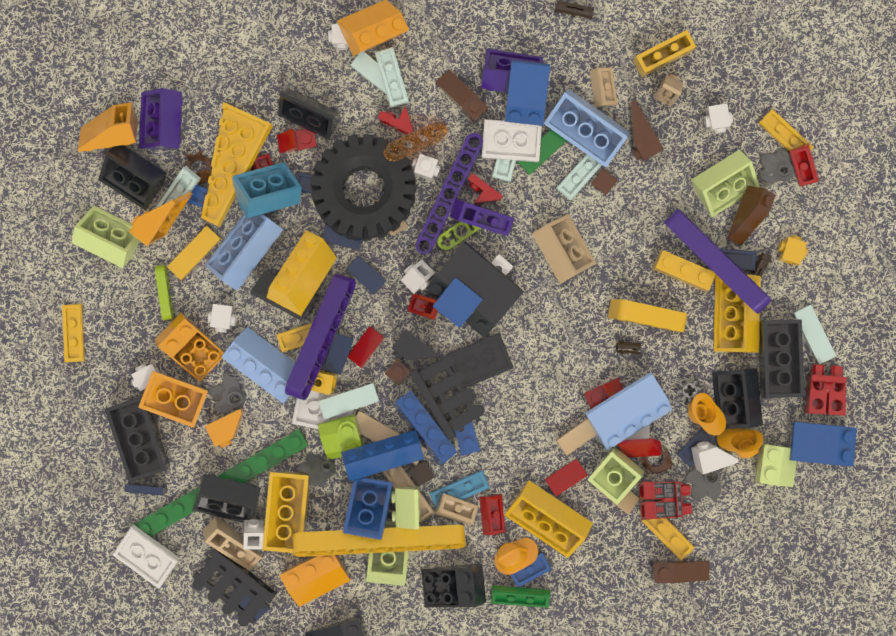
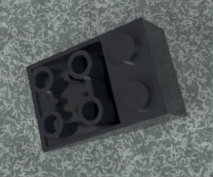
[421,564,486,608]

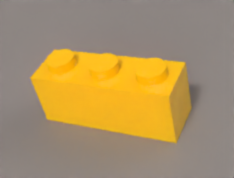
[633,30,696,77]
[653,250,716,292]

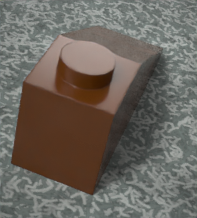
[435,70,488,124]
[629,100,664,163]
[727,185,776,246]
[651,560,709,583]

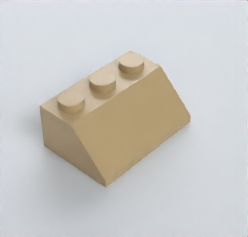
[532,214,596,284]

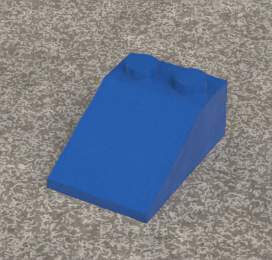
[505,60,551,126]
[790,422,857,467]
[343,477,393,540]

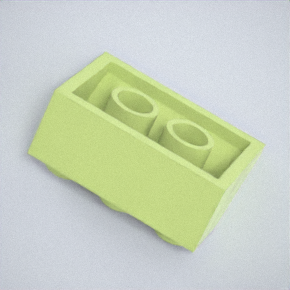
[691,150,760,217]
[72,206,140,268]

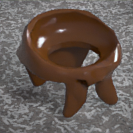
[184,150,212,184]
[640,445,673,474]

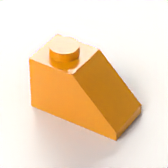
[205,409,244,448]

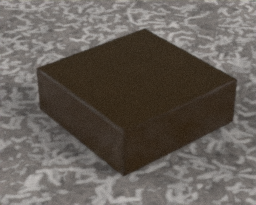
[409,460,435,486]

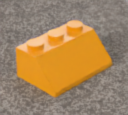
[337,0,409,57]
[280,555,351,607]

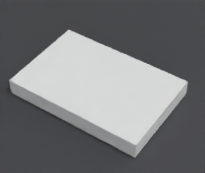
[482,119,542,162]
[292,391,353,429]
[113,525,180,589]

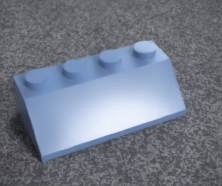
[543,89,631,167]
[205,214,283,291]
[222,327,295,404]
[585,372,672,450]

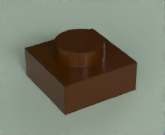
[385,359,411,386]

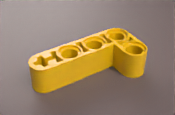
[607,299,687,333]

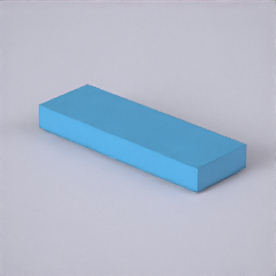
[429,470,490,507]

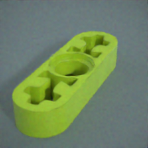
[437,222,482,251]
[155,264,174,320]

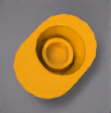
[687,393,726,435]
[717,428,764,458]
[494,538,538,575]

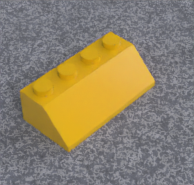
[267,230,337,316]
[714,274,761,353]
[262,472,310,553]
[505,480,593,558]

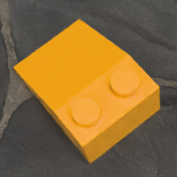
[129,191,193,246]
[138,371,208,428]

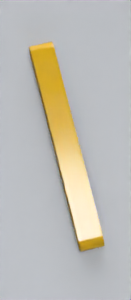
[292,525,466,557]

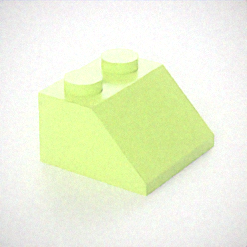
[755,444,797,487]
[587,446,644,505]
[392,486,420,529]

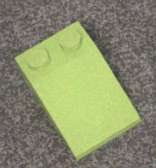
[366,521,408,586]

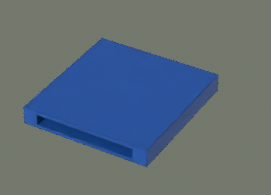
[433,277,483,328]

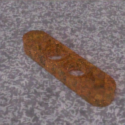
[384,122,448,162]

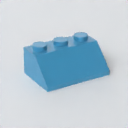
[232,162,302,218]

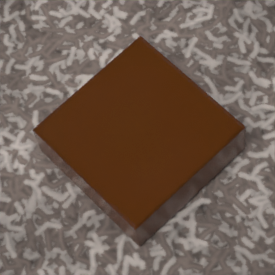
[591,169,618,196]

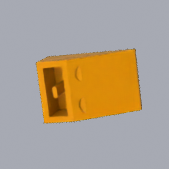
[78,102,138,152]
[154,312,225,382]

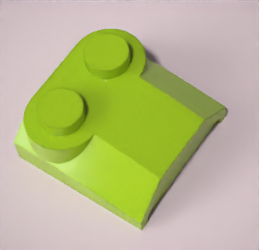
[318,414,364,460]

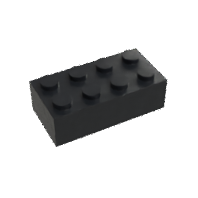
[759,319,805,398]
[105,396,171,483]

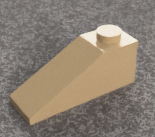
[654,74,684,106]
[203,516,262,571]

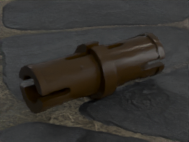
[555,0,594,20]

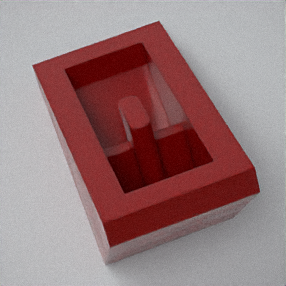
[407,294,438,321]

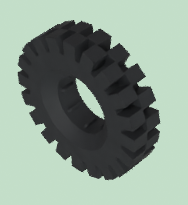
[310,134,416,241]

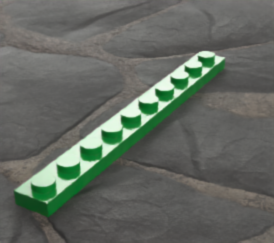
[133,429,309,537]

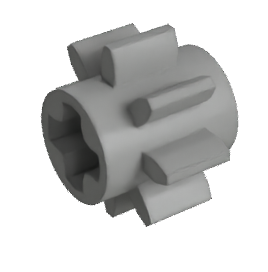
[676,379,701,403]

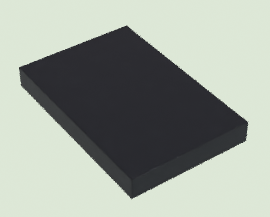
[446,333,513,389]

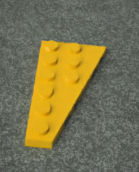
[201,102,273,227]

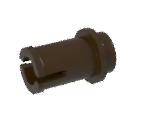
[751,252,772,278]
[616,340,641,355]

